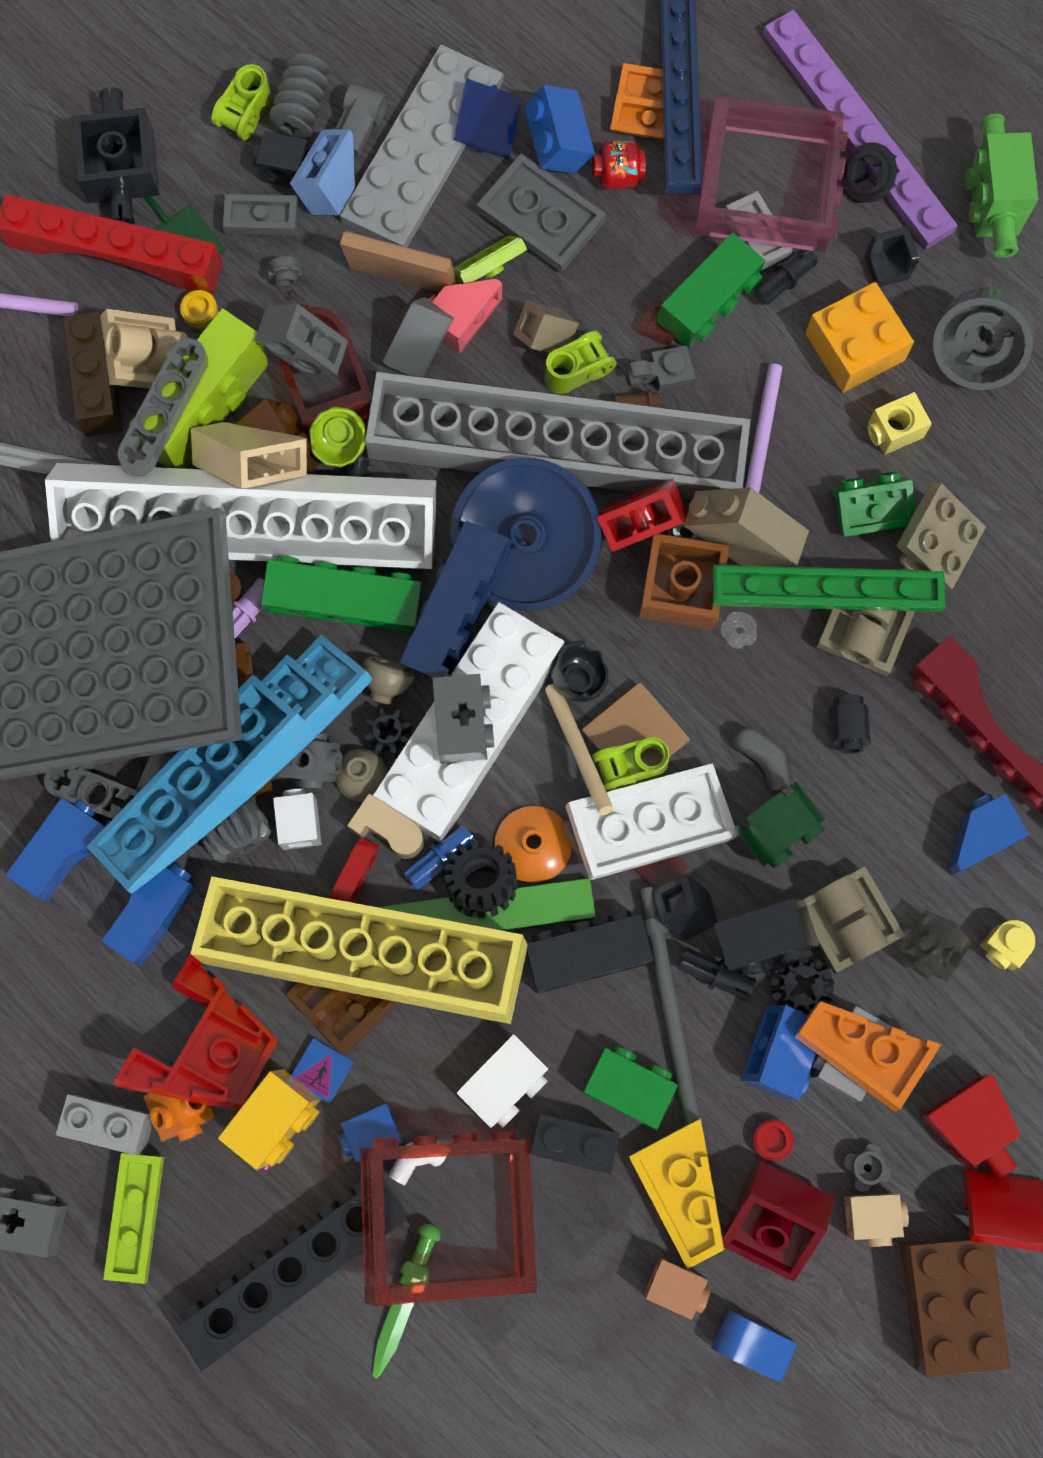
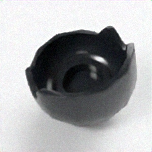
[551,640,608,703]

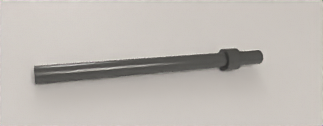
[640,887,700,1126]

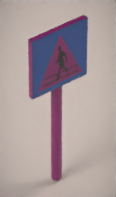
[262,1038,354,1171]

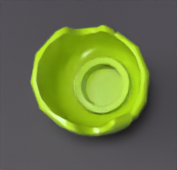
[309,406,366,467]

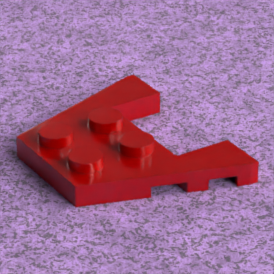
[113,954,278,1111]

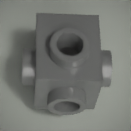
[278,734,343,789]

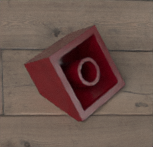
[722,1160,835,1282]

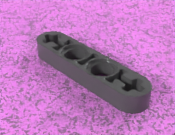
[117,338,208,476]

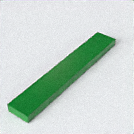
[712,565,946,612]

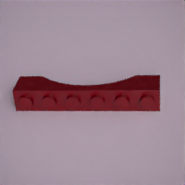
[909,636,1043,814]

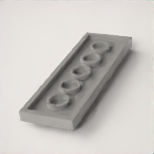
[340,45,503,247]

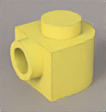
[980,920,1035,971]

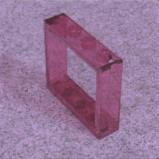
[695,95,848,253]

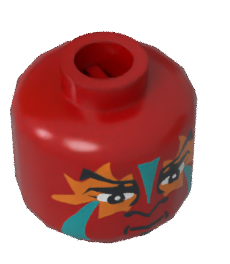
[592,141,646,190]

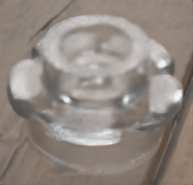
[721,612,758,649]

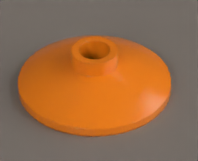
[495,806,572,883]

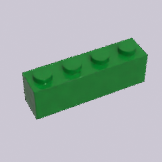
[261,556,421,633]

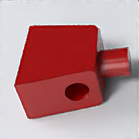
[920,1074,1020,1179]

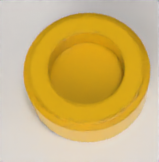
[180,290,219,329]

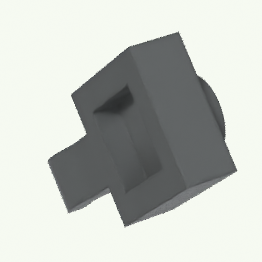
[628,345,696,392]

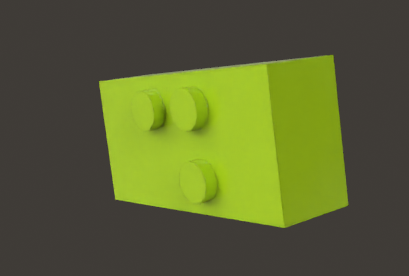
[129,308,269,469]

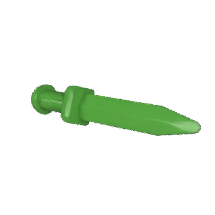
[372,1224,441,1378]

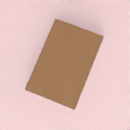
[340,231,457,293]

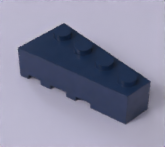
[400,520,512,677]

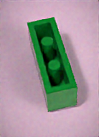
[656,232,766,349]

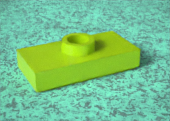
[453,235,527,284]

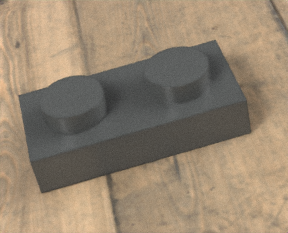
[223,194,299,236]

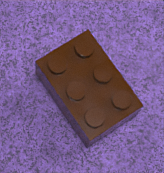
[900,1237,1010,1377]

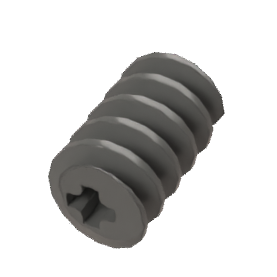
[270,53,330,139]

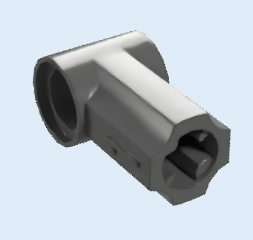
[335,82,388,157]

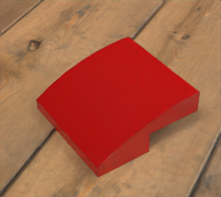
[963,1169,1043,1252]

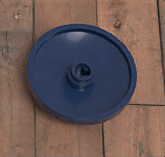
[450,458,603,611]

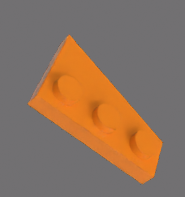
[794,1001,942,1112]

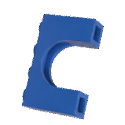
[5,798,196,967]

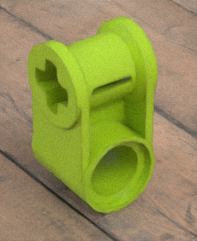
[211,64,272,140]
[544,331,617,394]
[592,737,670,792]

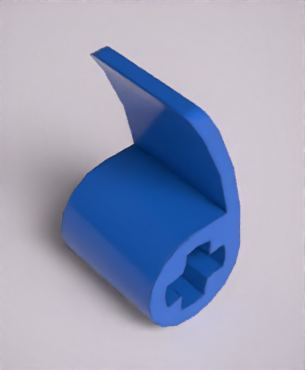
[711,1309,797,1382]

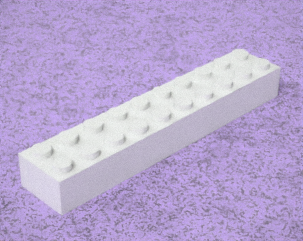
[45,463,436,569]

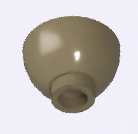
[363,656,416,704]
[336,748,388,802]

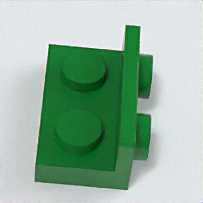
[830,472,916,537]

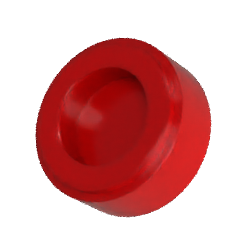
[752,1119,794,1161]

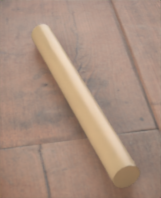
[545,684,613,815]

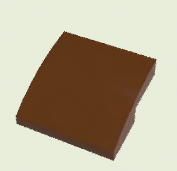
[286,983,400,1056]

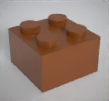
[639,534,730,631]

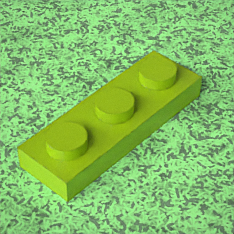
[103,1153,164,1284]

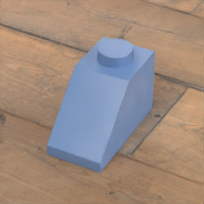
[290,129,355,215]

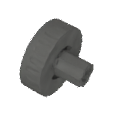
[933,287,1036,390]

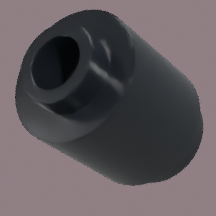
[830,695,871,754]

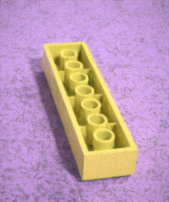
[190,876,528,1024]

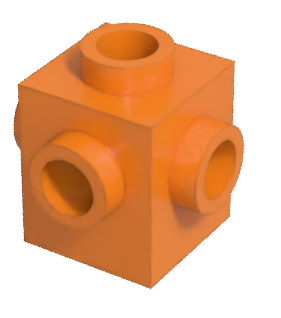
[143,1093,215,1142]

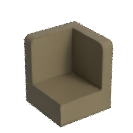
[513,300,579,353]

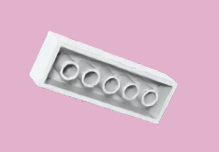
[373,602,564,842]

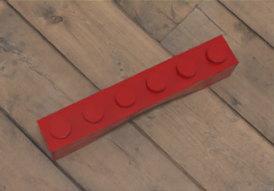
[0,194,223,296]

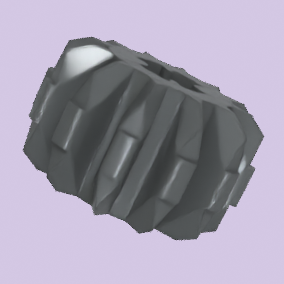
[203,802,271,863]

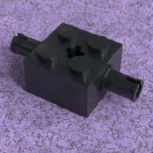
[72,87,160,225]

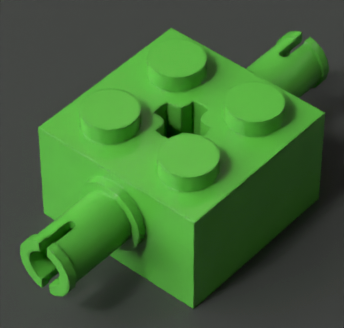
[965,114,1039,258]

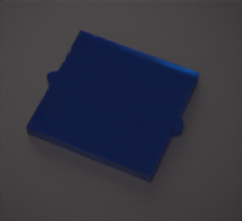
[453,78,521,159]

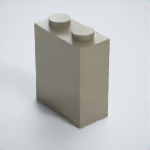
[683,487,809,566]

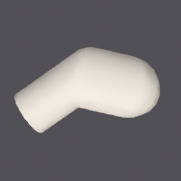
[388,1138,446,1186]

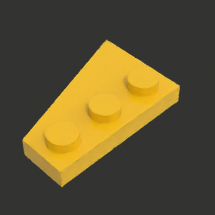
[629,1118,724,1269]

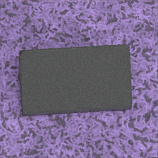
[383,297,454,378]

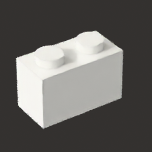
[457,1034,548,1128]

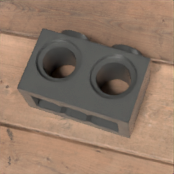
[255,303,348,376]

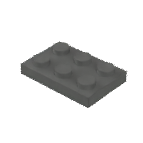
[477,153,606,273]

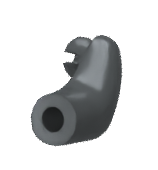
[733,728,789,791]

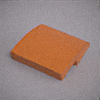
[610,63,663,140]

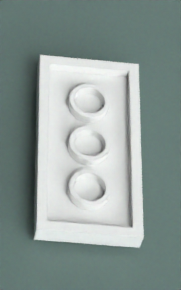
[565,763,738,880]

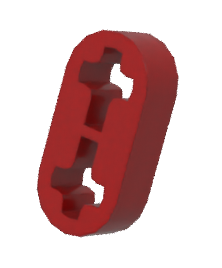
[329,837,380,903]

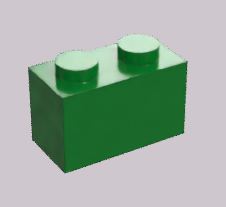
[583,1045,678,1130]

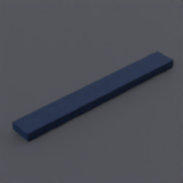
[659,0,702,195]

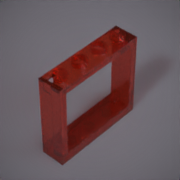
[360,1131,537,1306]

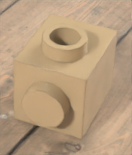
[843,1193,909,1247]

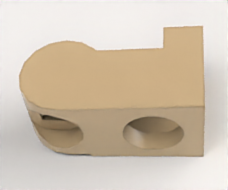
[347,793,424,859]

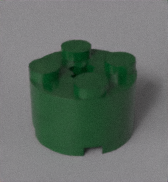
[734,781,826,869]

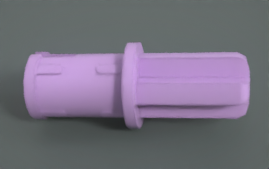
[232,578,265,638]

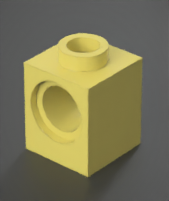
[867,392,932,455]

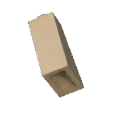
[191,422,307,489]

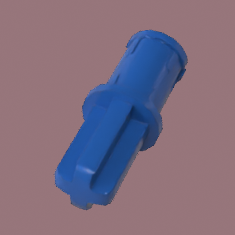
[404,825,476,890]

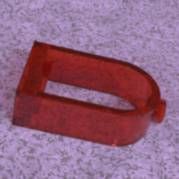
[277,305,373,437]

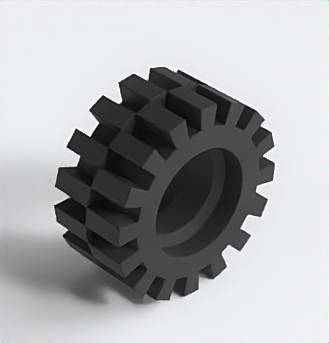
[445,841,517,918]

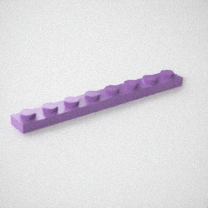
[763,9,957,250]

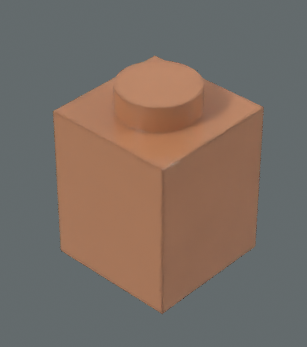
[643,1257,711,1320]

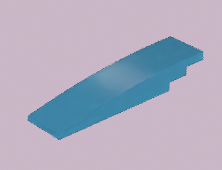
[87,635,373,894]

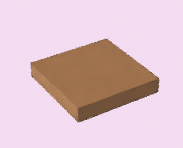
[582,682,690,784]

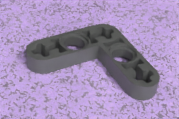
[44,765,139,820]

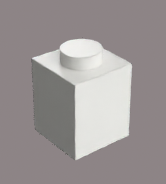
[273,789,322,850]

